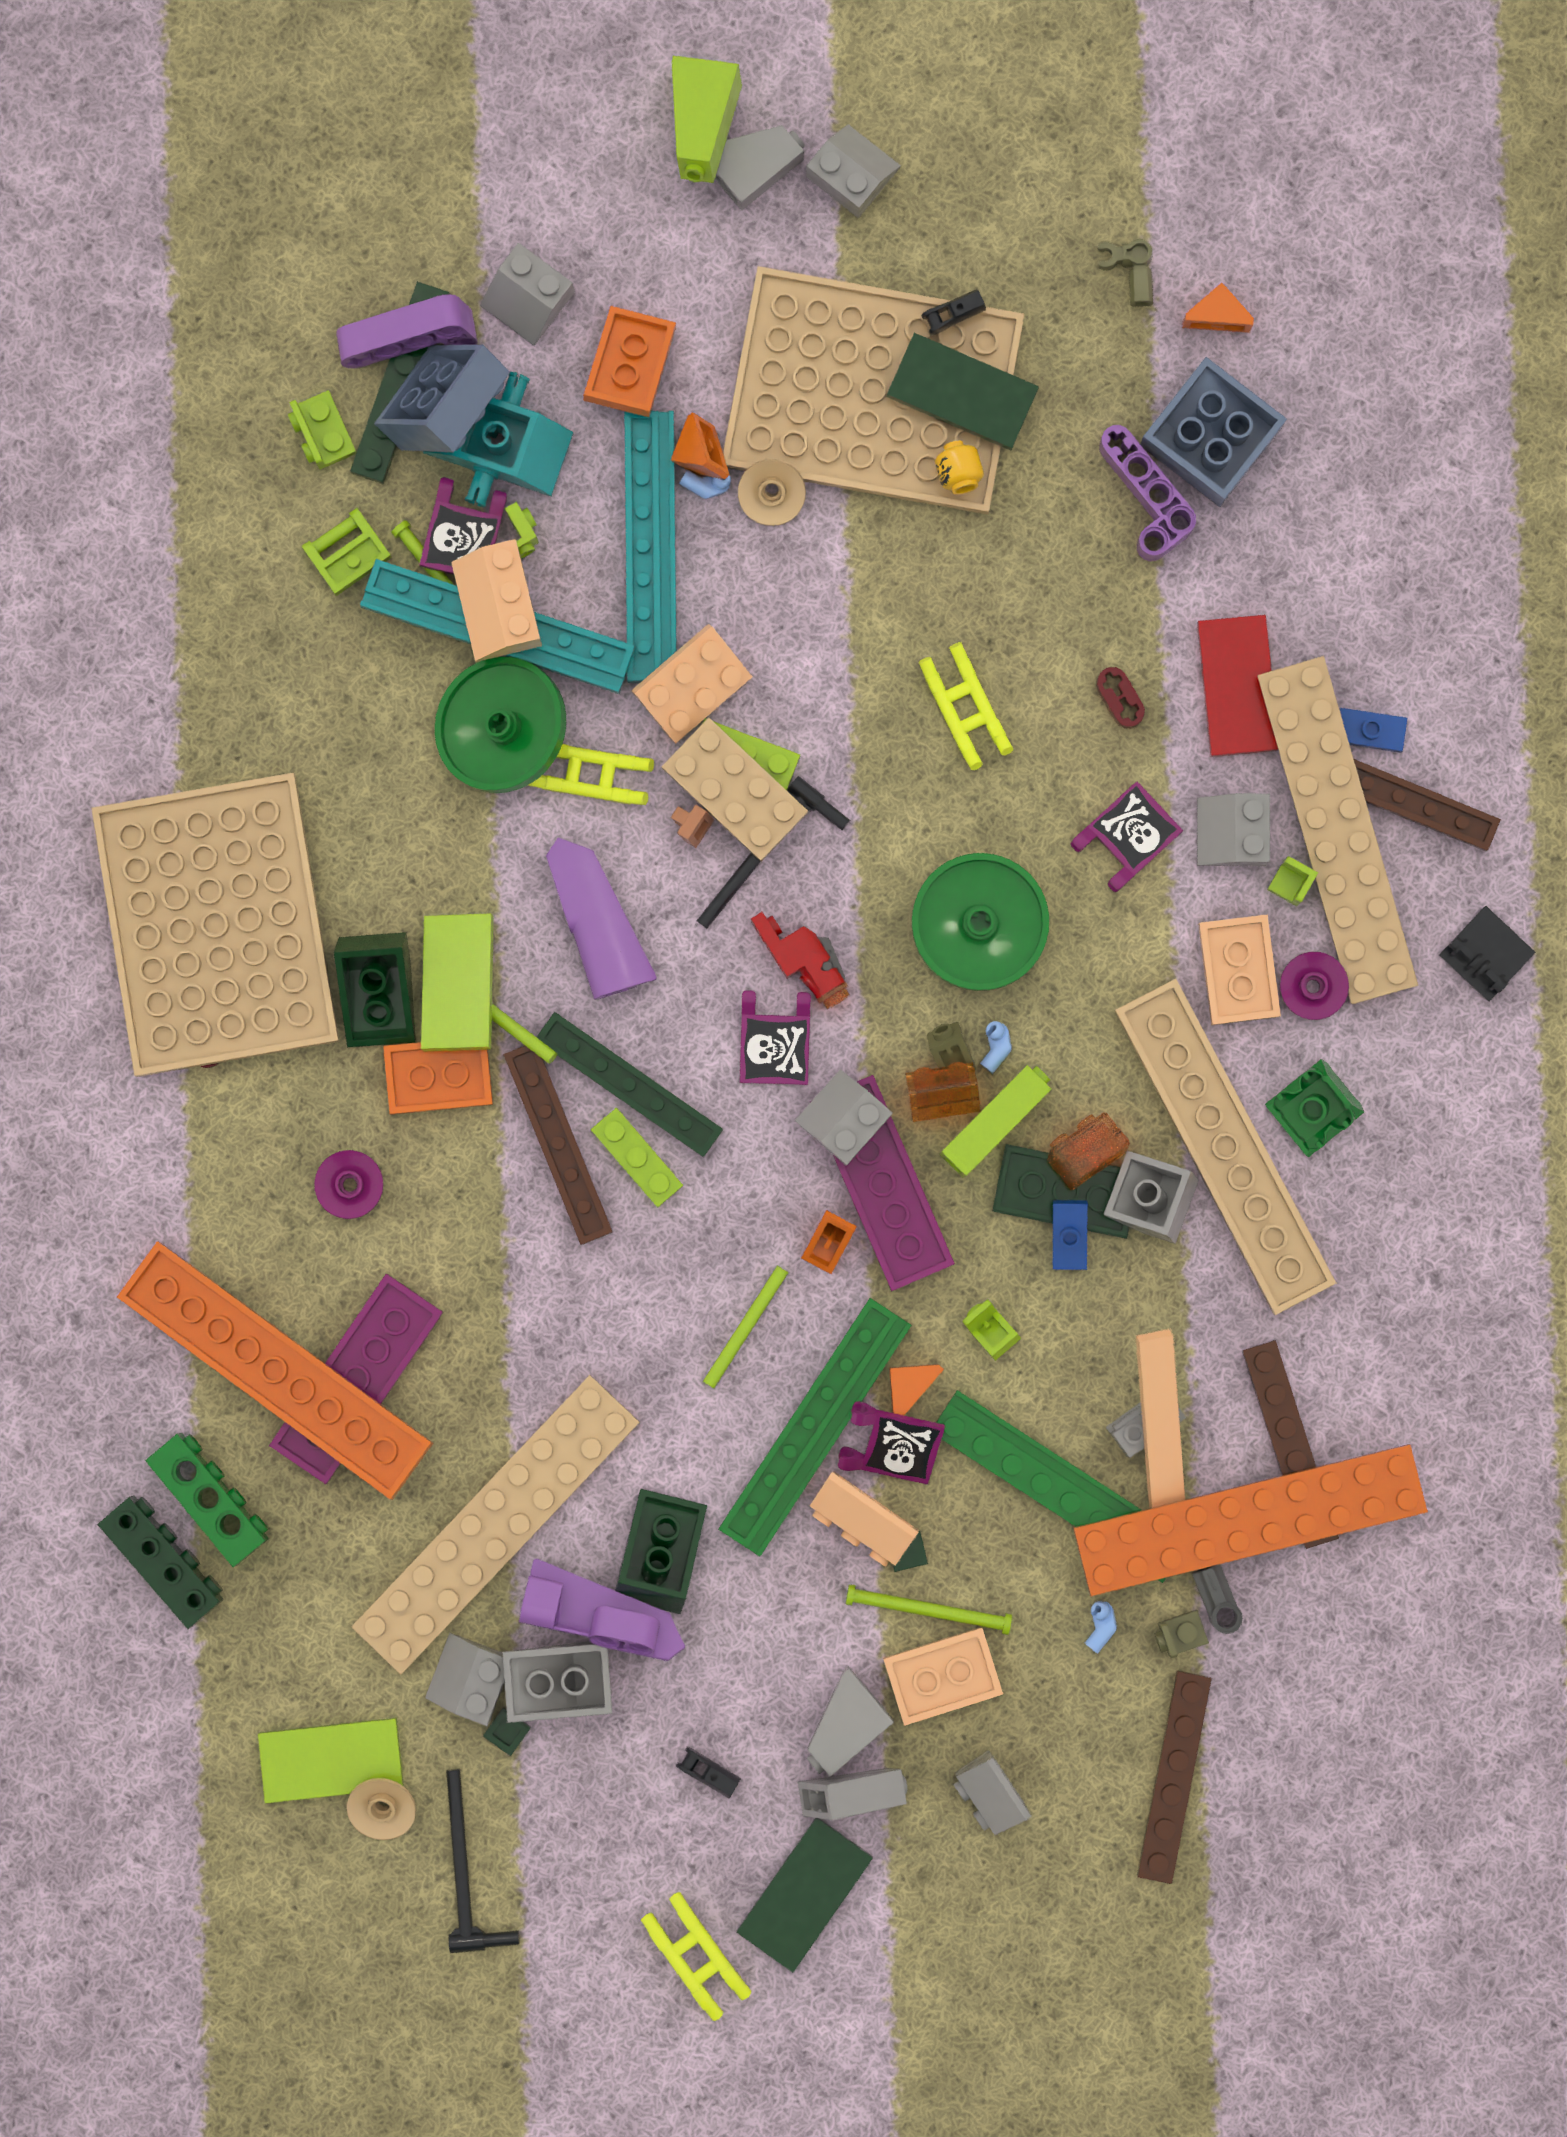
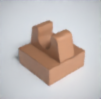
[670,804,714,848]

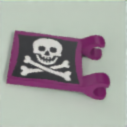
[419,477,507,575]
[1070,781,1183,892]
[740,990,811,1085]
[838,1401,945,1485]

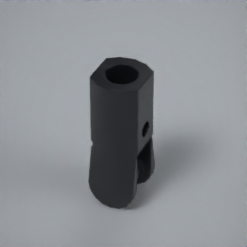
[921,289,986,335]
[676,1747,741,1799]

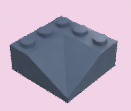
[374,345,510,452]
[1140,357,1287,507]

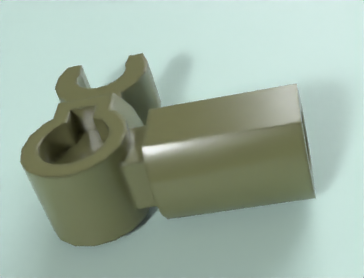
[1098,239,1154,307]

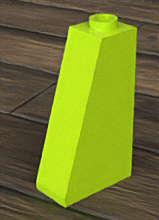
[672,55,742,183]
[939,1065,1051,1178]

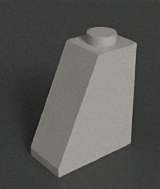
[715,125,805,211]
[807,1666,894,1777]
[798,1768,907,1820]

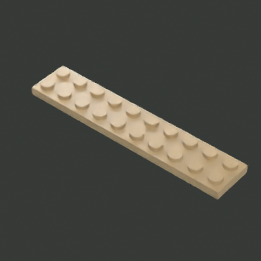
[1257,656,1418,1004]
[1115,979,1337,1315]
[351,1375,640,1674]

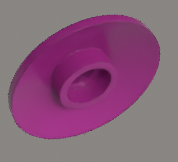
[1280,952,1349,1020]
[314,1150,384,1219]

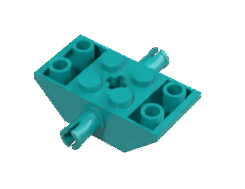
[423,372,574,507]

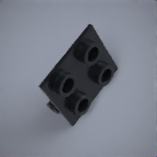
[1439,906,1536,1002]

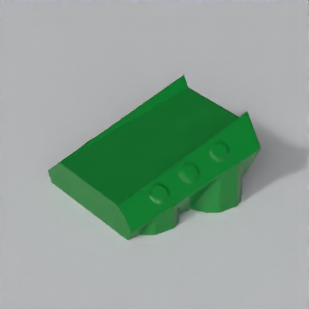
[1265,1059,1364,1157]

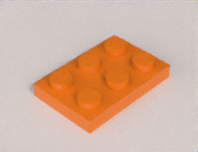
[584,306,676,417]
[383,1042,493,1115]

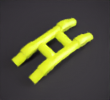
[919,642,1013,770]
[528,744,654,805]
[641,1892,751,2021]

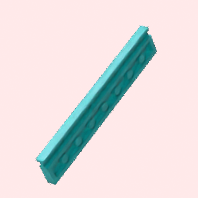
[624,411,677,683]
[360,559,635,694]

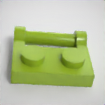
[301,508,392,596]

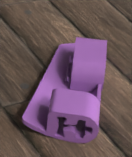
[546,838,657,1000]
[519,1559,685,1661]

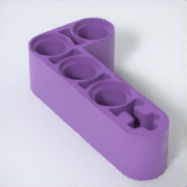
[336,294,478,368]
[1099,425,1196,561]

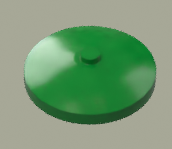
[434,657,567,793]
[912,853,1049,991]

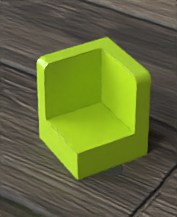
[1267,856,1318,906]

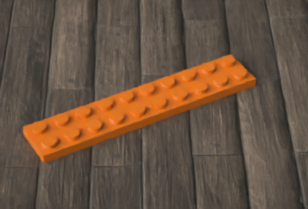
[117,1241,433,1500]
[1073,1444,1428,1596]

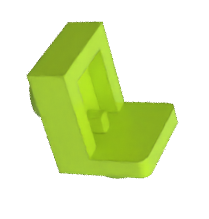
[505,502,539,559]
[962,1300,1021,1361]

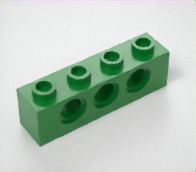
[145,1433,269,1567]

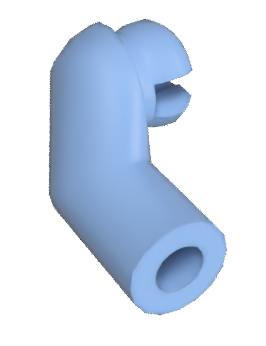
[679,469,731,499]
[980,1021,1012,1074]
[1085,1601,1117,1654]

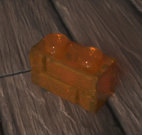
[905,1062,981,1122]
[1047,1112,1130,1190]

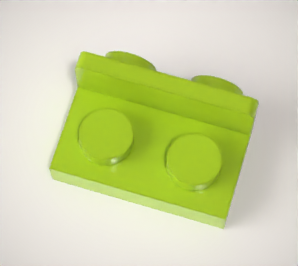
[287,390,357,470]

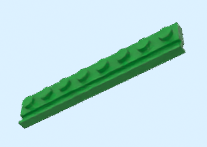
[718,1298,912,1557]
[936,1390,1166,1583]

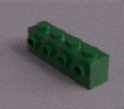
[97,1495,224,1629]

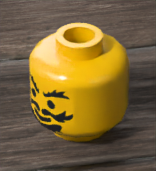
[935,440,984,494]

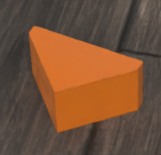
[1182,283,1254,333]
[671,412,730,479]
[801,1210,857,1274]
[889,1364,944,1416]

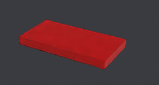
[1197,615,1278,757]

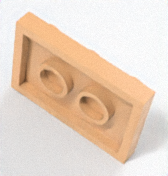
[631,624,752,744]
[1198,914,1281,1025]
[883,1627,1003,1726]

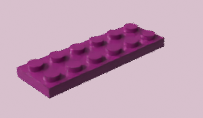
[810,1075,955,1291]
[269,1274,444,1484]

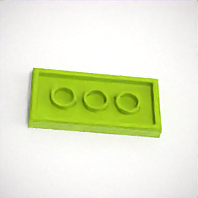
[421,913,494,1052]
[258,1718,404,1803]

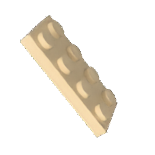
[662,717,808,862]

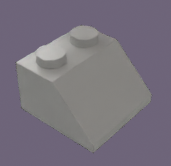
[806,124,901,218]
[480,243,575,346]
[1197,793,1270,866]
[795,1069,892,1166]
[1104,1151,1199,1244]
[425,1633,505,1726]
[953,1750,1032,1835]

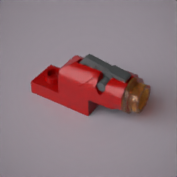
[751,912,850,1010]

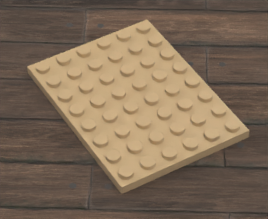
[723,266,1024,515]
[91,772,340,1077]

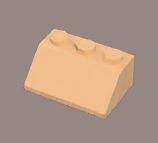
[451,539,542,662]
[810,1471,919,1567]

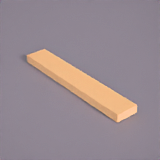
[1136,1329,1185,1509]

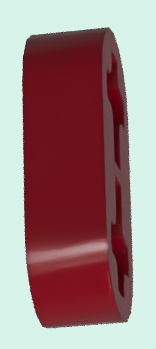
[1096,667,1145,729]

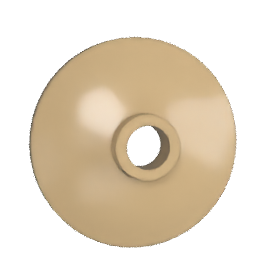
[738,459,806,526]
[347,1778,416,1840]

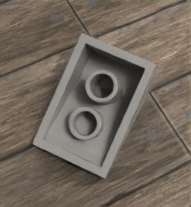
[502,1642,612,1723]

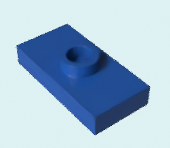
[1339,707,1408,753]
[1053,1200,1088,1270]

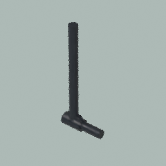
[697,776,850,929]
[446,1769,520,1953]

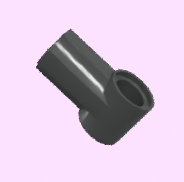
[1191,1564,1243,1634]

